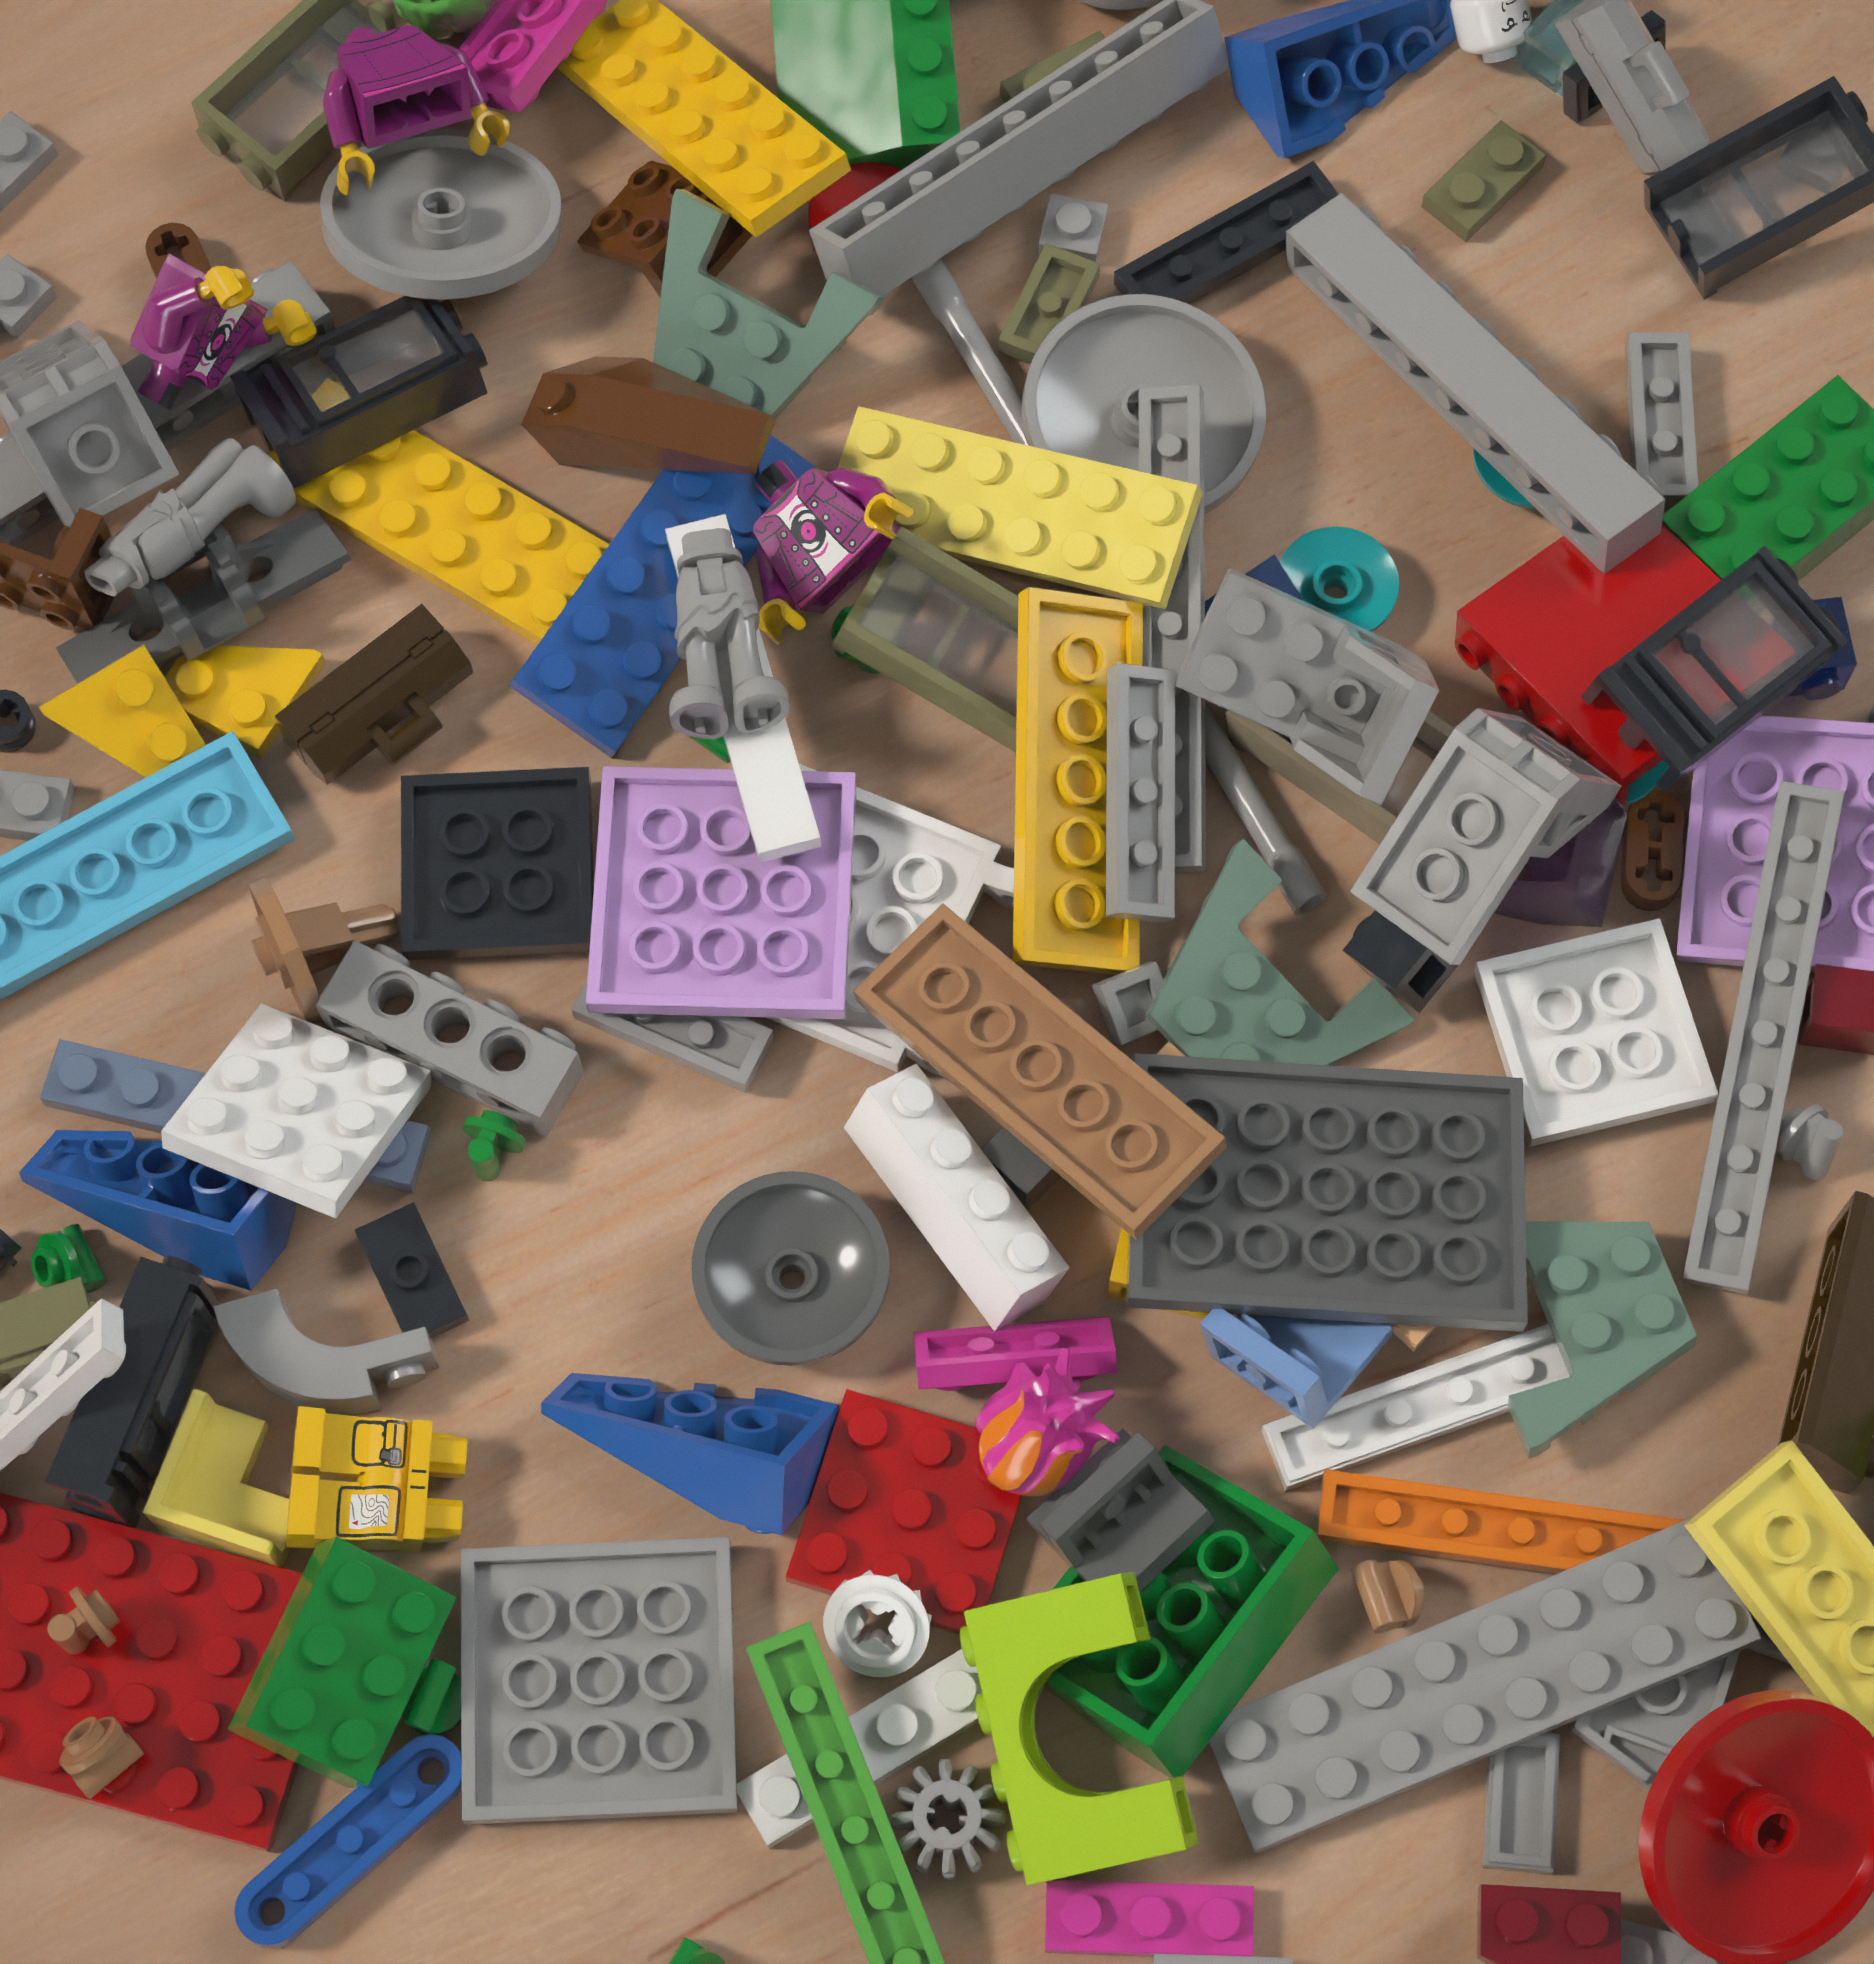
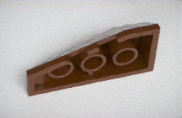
[521,356,776,474]

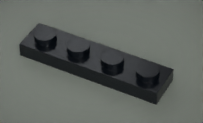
[1114,161,1339,304]

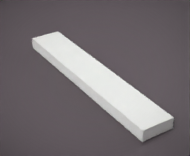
[665,514,822,863]
[1261,1324,1570,1492]

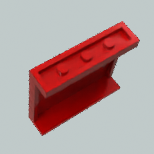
[1454,523,1796,810]

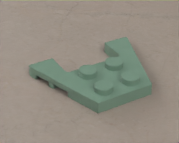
[653,189,885,420]
[1145,838,1415,1065]
[1508,1221,1697,1459]

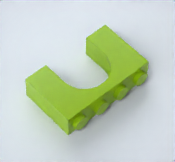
[960,1572,1199,1886]

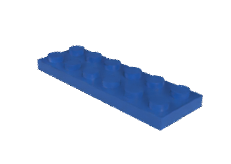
[509,435,815,758]

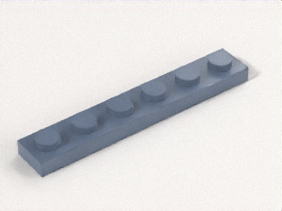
[40,1039,432,1193]

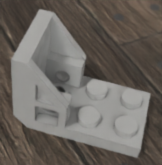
[0,320,180,527]
[1175,568,1439,805]
[1350,708,1622,965]

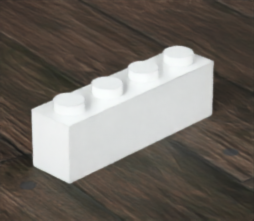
[844,1063,1070,1331]

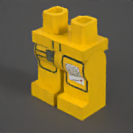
[285,1406,468,1553]

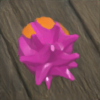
[975,1347,1120,1497]

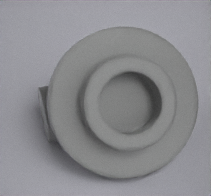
[1776,1104,1843,1180]

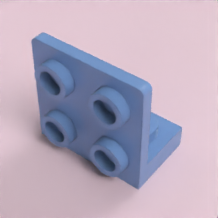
[1200,1309,1393,1429]

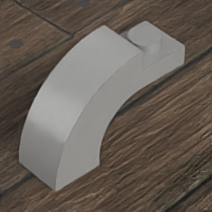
[213,1289,439,1415]

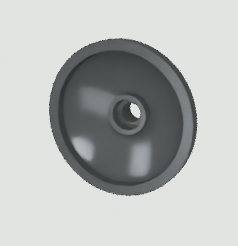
[691,1171,890,1366]

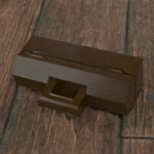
[275,604,473,785]

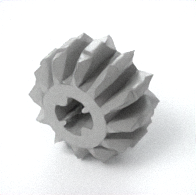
[888,1759,1006,1880]

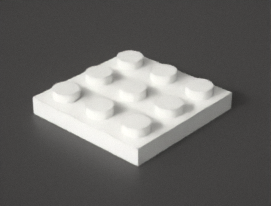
[1474,918,1718,1147]
[161,1003,431,1218]

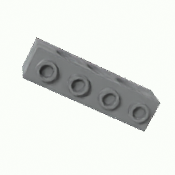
[315,940,584,1137]

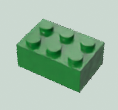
[228,1537,457,1788]

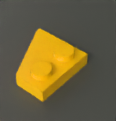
[39,645,206,778]
[164,645,326,759]

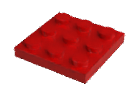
[785,1389,1022,1635]

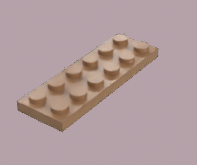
[853,903,1227,1240]

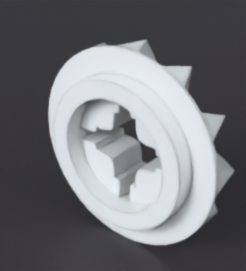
[823,1570,932,1677]

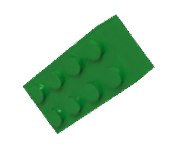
[1662,375,1874,615]

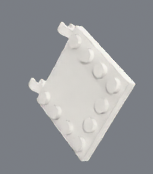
[765,764,1014,1077]

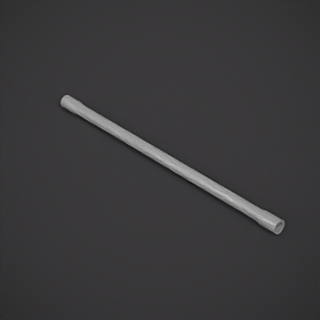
[911,258,1327,915]

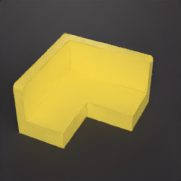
[143,1389,291,1568]

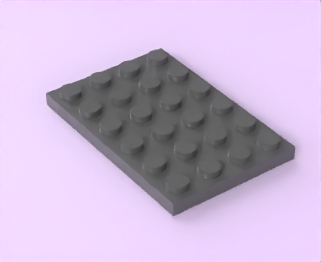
[1126,1053,1528,1332]

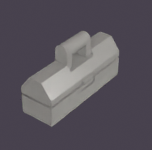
[1554,0,1710,174]

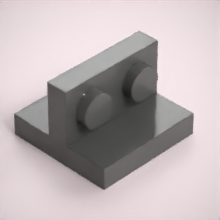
[1026,1428,1215,1592]

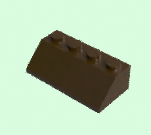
[1778,1191,1874,1494]

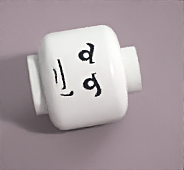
[1450,0,1533,63]

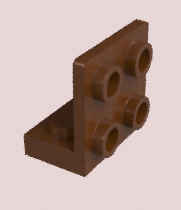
[577,161,753,298]
[0,508,115,630]

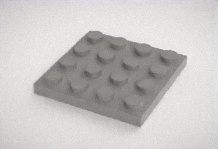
[461,1537,738,1825]

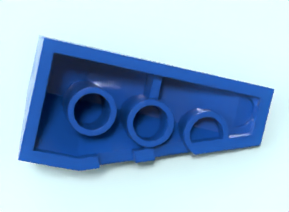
[1224,0,1457,158]
[19,1130,297,1291]
[541,1373,839,1536]

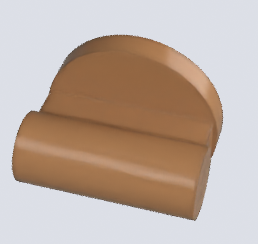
[1351,1560,1425,1633]
[48,1586,120,1654]
[59,1716,145,1799]

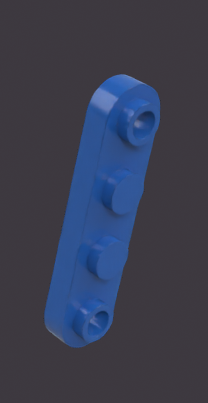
[235,1734,462,1948]

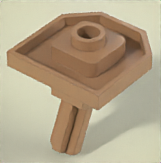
[248,878,399,1025]

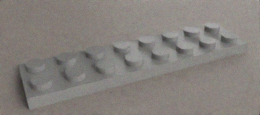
[1209,1517,1761,1854]

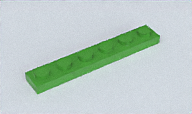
[745,1621,945,1964]

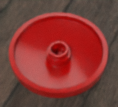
[1639,1690,1874,1964]

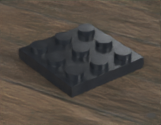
[401,767,594,960]

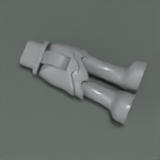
[84,438,296,596]
[669,528,791,739]

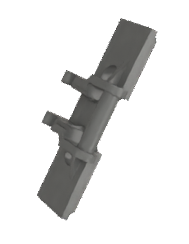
[56,508,351,684]

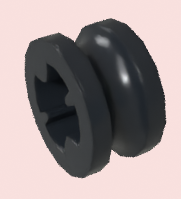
[0,689,36,753]

